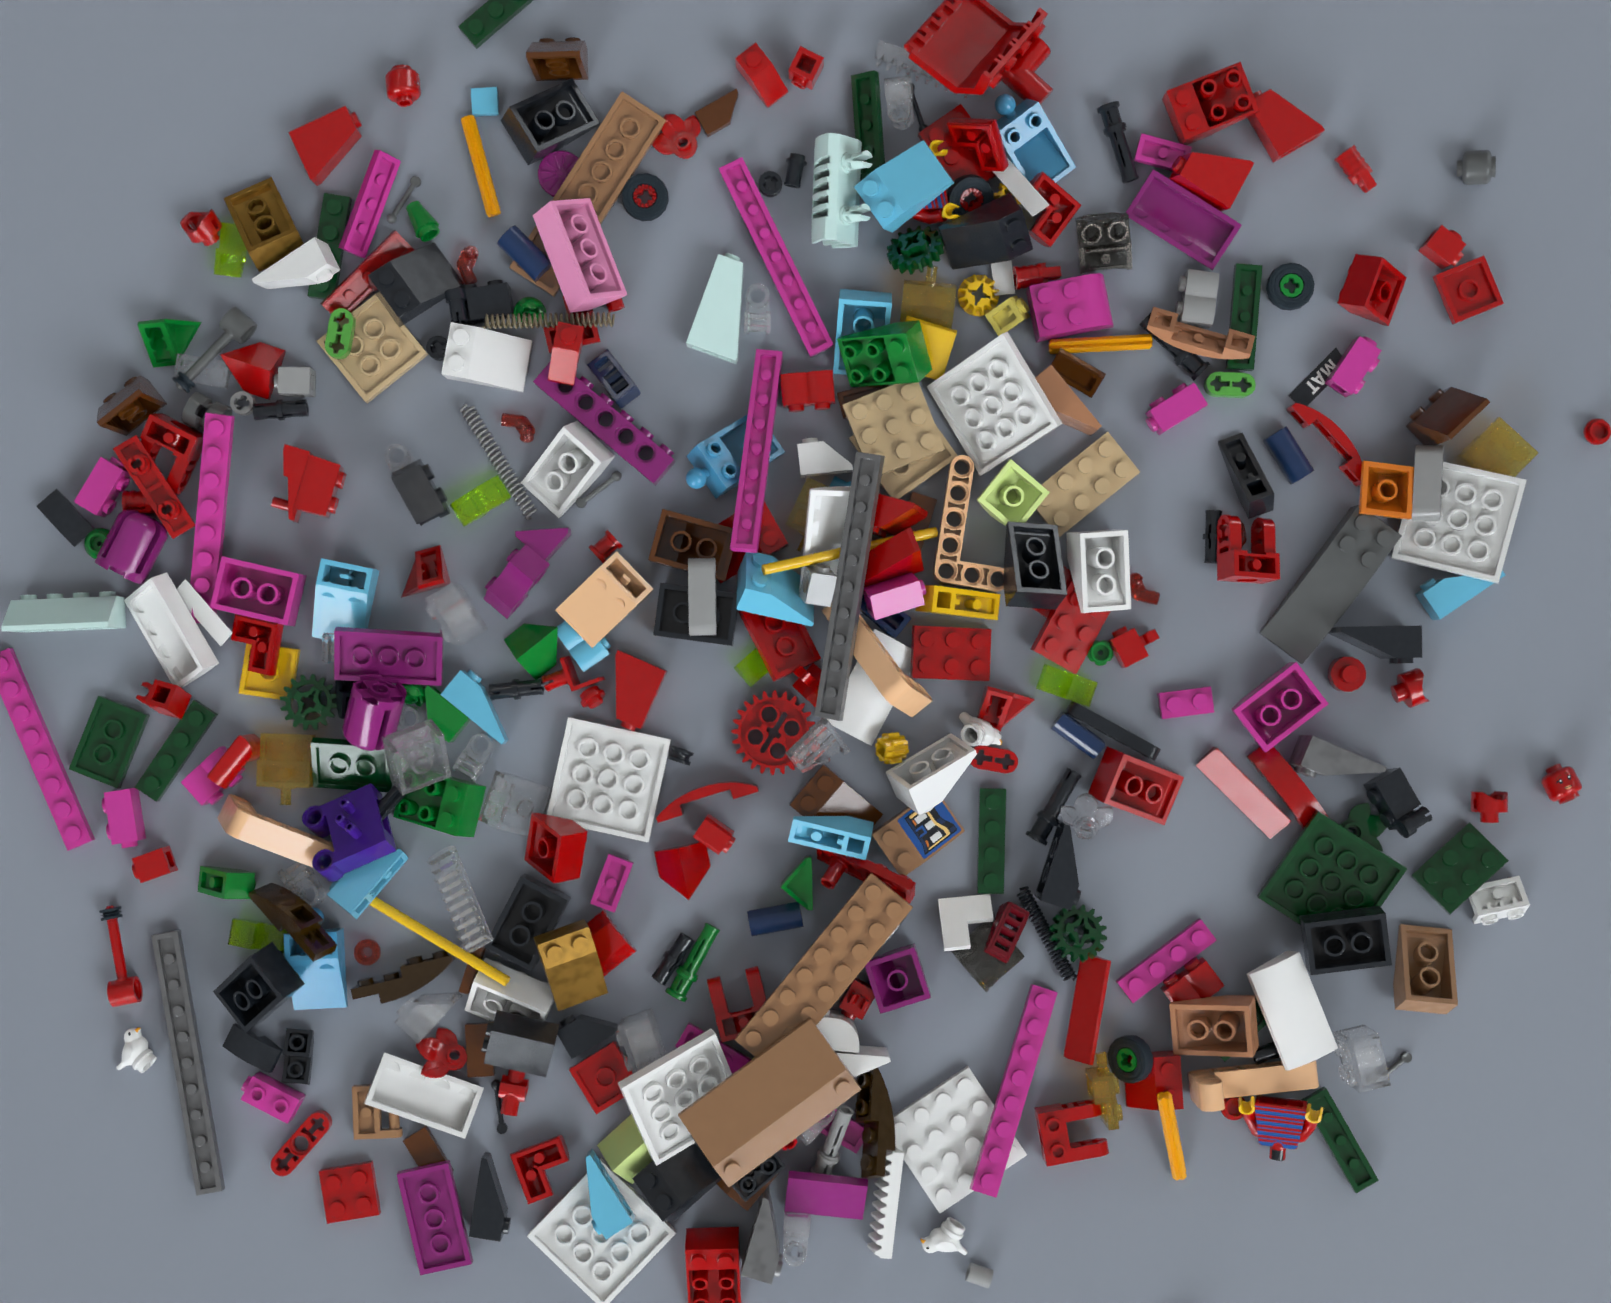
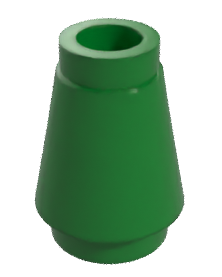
[406,201,440,242]

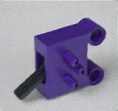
[302,779,411,882]

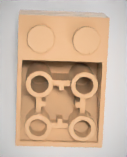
[555,551,653,648]

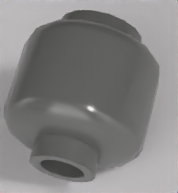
[1457,150,1496,185]

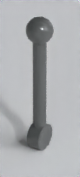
[387,176,421,224]
[576,471,622,508]
[1366,1052,1412,1090]

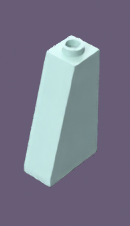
[686,253,744,364]

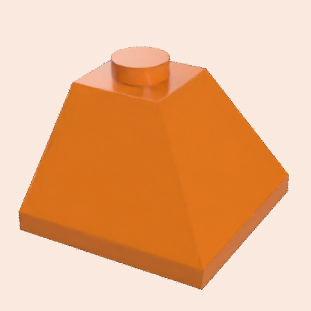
[1359,461,1414,520]

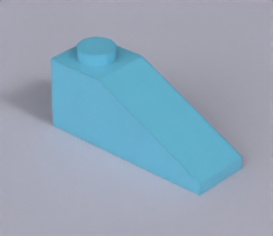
[1415,571,1505,620]
[440,669,508,745]
[788,816,874,860]
[327,849,409,919]
[585,1149,635,1240]

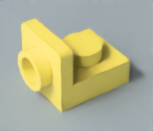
[985,296,1030,336]

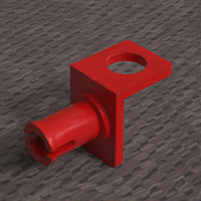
[542,656,605,692]

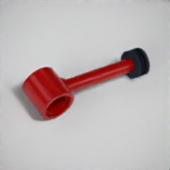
[99,905,143,1007]

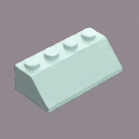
[1,591,126,633]

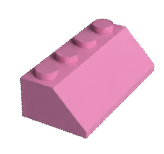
[532,198,627,313]

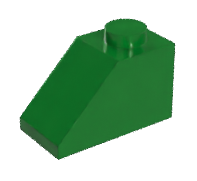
[425,685,471,743]
[197,866,256,899]

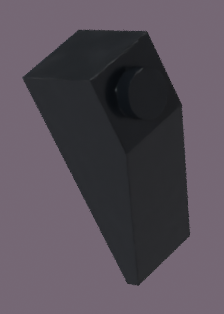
[1218,432,1274,519]
[469,1152,511,1242]

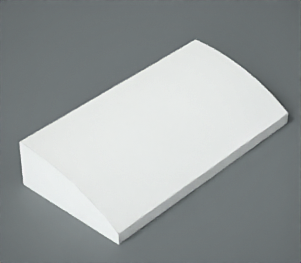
[799,486,851,593]
[124,572,219,688]
[825,629,911,746]
[1247,951,1338,1071]
[364,1053,484,1139]

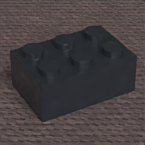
[653,583,738,646]
[484,874,571,971]
[1299,906,1392,975]
[213,942,305,1033]

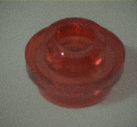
[354,939,381,966]

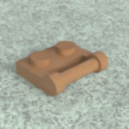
[352,1084,403,1140]

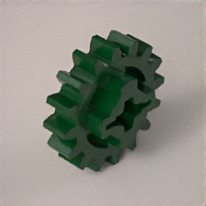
[887,226,944,275]
[280,674,337,731]
[1049,904,1107,962]

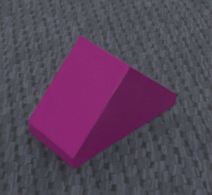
[515,528,571,562]

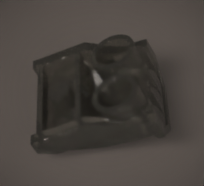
[1075,212,1132,274]
[951,920,1025,992]

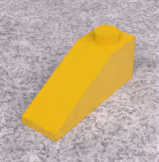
[915,585,1001,620]

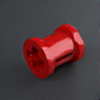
[588,530,623,563]

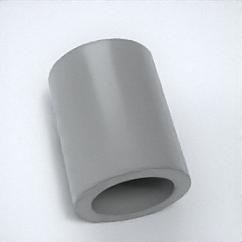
[965,1263,994,1288]

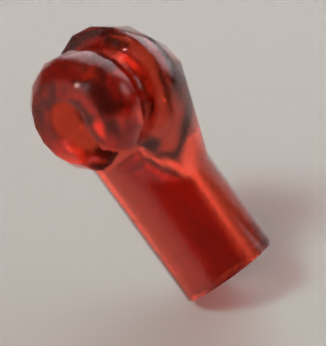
[456,245,479,285]
[1130,573,1160,605]

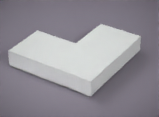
[938,894,994,951]

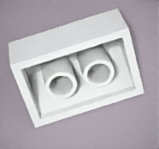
[465,958,554,1021]

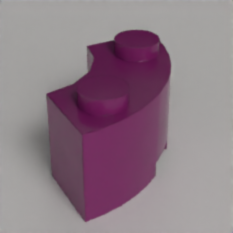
[484,544,550,619]

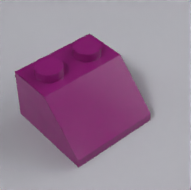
[865,943,931,1014]

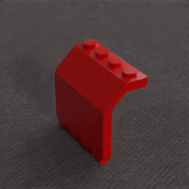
[904,0,1048,95]

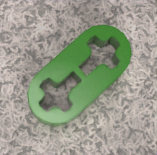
[325,308,356,360]
[1204,372,1256,398]

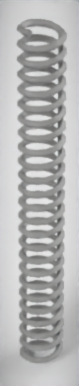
[460,404,537,520]

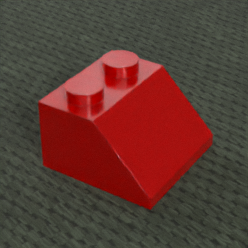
[1337,254,1407,326]
[872,494,928,538]
[524,813,588,883]
[1124,1050,1184,1111]

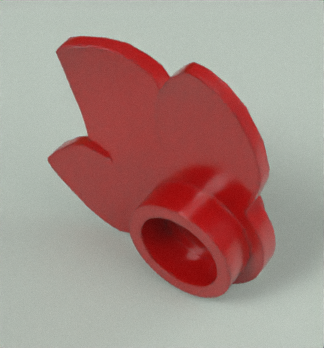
[652,114,701,159]
[416,1028,467,1078]

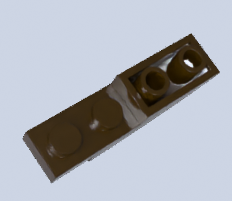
[248,883,337,962]
[350,950,457,1004]
[855,1067,895,1179]

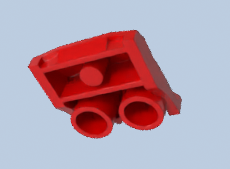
[587,910,637,976]

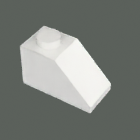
[797,438,853,478]

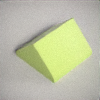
[977,459,1050,526]
[597,1114,652,1184]

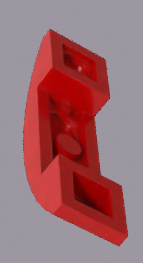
[1286,403,1362,486]
[1246,746,1328,828]
[656,781,759,823]

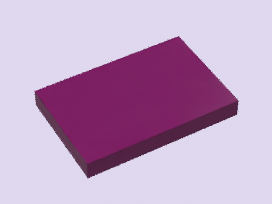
[784,1170,868,1220]

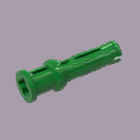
[665,923,720,1002]

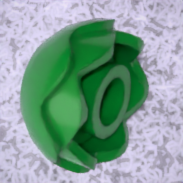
[513,297,546,323]
[84,528,110,559]
[402,684,426,707]

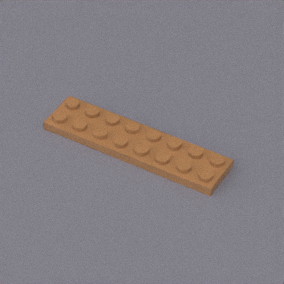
[509,91,666,297]
[735,873,913,1057]

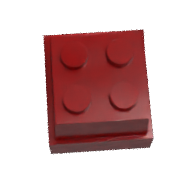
[271,444,347,523]

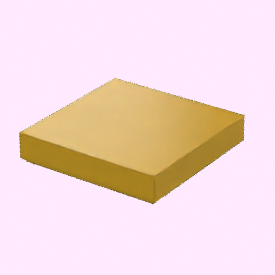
[905,316,957,380]
[239,643,300,701]

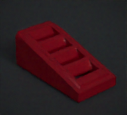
[984,901,1030,963]

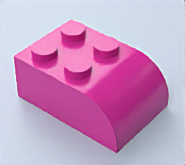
[1026,273,1114,343]
[210,556,307,626]
[1232,662,1329,752]

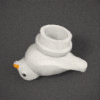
[959,712,1002,746]
[116,1027,157,1073]
[920,1217,968,1256]

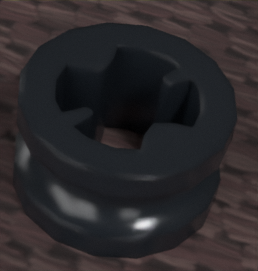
[759,171,782,197]
[426,336,447,361]
[668,746,694,766]

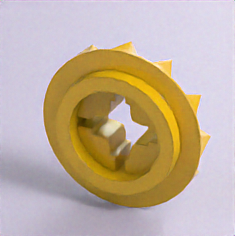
[957,274,999,316]

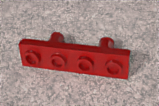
[113,435,195,539]
[817,849,916,904]

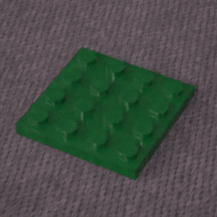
[1257,810,1407,924]

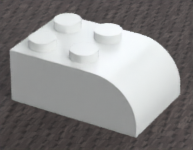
[817,1010,859,1053]

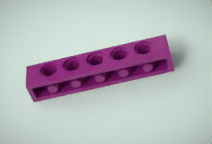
[533,362,675,486]

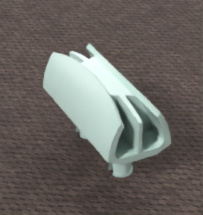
[811,133,873,248]

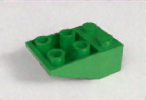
[837,320,932,387]
[393,766,486,837]

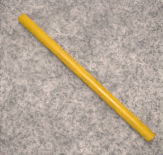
[761,527,938,575]
[369,897,511,986]

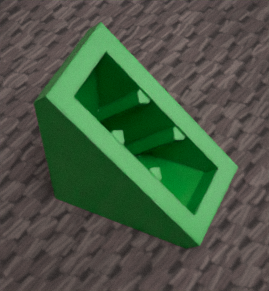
[137,319,202,368]
[504,623,558,679]
[780,855,813,911]

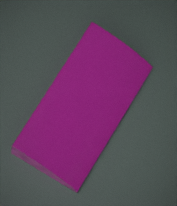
[1124,169,1242,271]

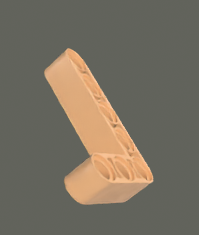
[933,455,1004,592]
[822,603,933,718]
[217,794,334,867]
[1188,1060,1319,1112]

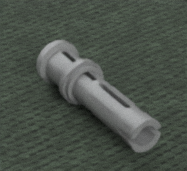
[810,1105,854,1175]

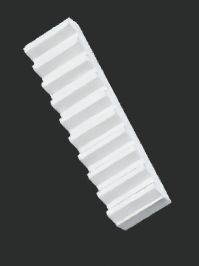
[867,1147,904,1259]

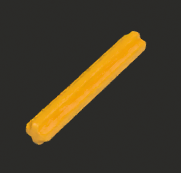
[461,115,501,217]
[1048,334,1153,354]
[1157,1091,1187,1180]

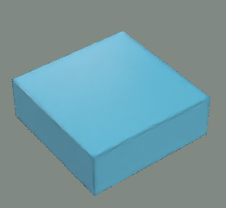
[471,87,500,117]

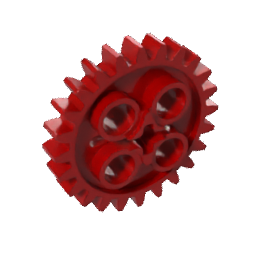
[731,690,816,775]

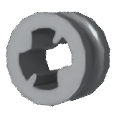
[230,391,257,416]

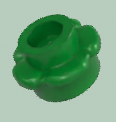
[1087,640,1113,666]

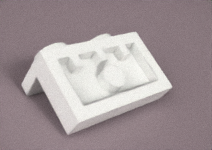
[1469,876,1530,925]

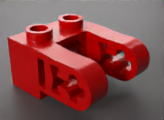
[140,413,203,495]
[1217,515,1280,584]
[707,966,767,1043]
[1034,1099,1109,1166]

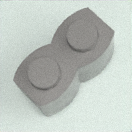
[1175,269,1219,328]

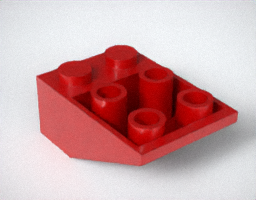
[1162,62,1260,145]
[685,1227,741,1303]

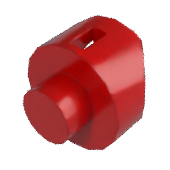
[180,209,222,246]
[1328,657,1366,692]
[1391,668,1430,708]
[1471,791,1508,823]

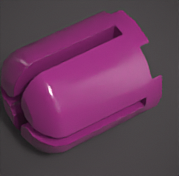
[95,509,168,584]
[342,674,407,751]

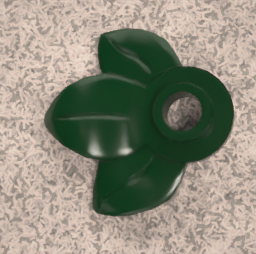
[1340,803,1387,851]

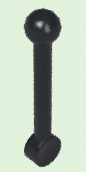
[904,82,928,132]
[491,1079,508,1134]

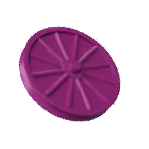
[538,151,579,197]

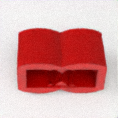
[780,370,835,412]
[693,814,736,855]
[1161,957,1225,1002]

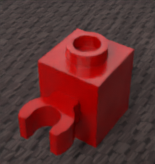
[1107,626,1160,668]
[792,663,822,708]
[136,679,192,720]
[839,977,875,1020]

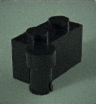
[444,280,514,325]
[391,459,450,526]
[1363,767,1432,838]

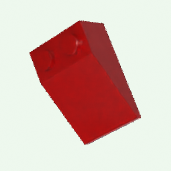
[718,501,789,584]
[1087,746,1184,825]

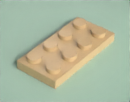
[1036,432,1140,537]

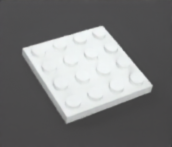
[927,332,1063,476]
[1391,462,1527,584]
[547,717,671,842]
[618,1029,732,1166]
[893,1066,1027,1213]
[527,1158,677,1303]

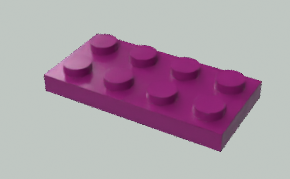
[334,627,444,686]
[396,1160,473,1275]

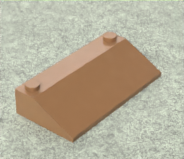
[678,1017,861,1187]

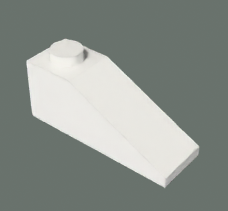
[252,237,340,289]

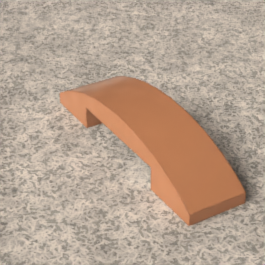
[1147,307,1255,359]

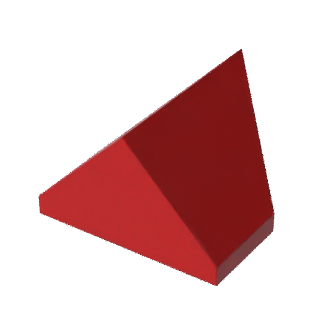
[220,342,286,400]
[401,545,451,598]
[977,686,1035,732]
[654,842,711,900]

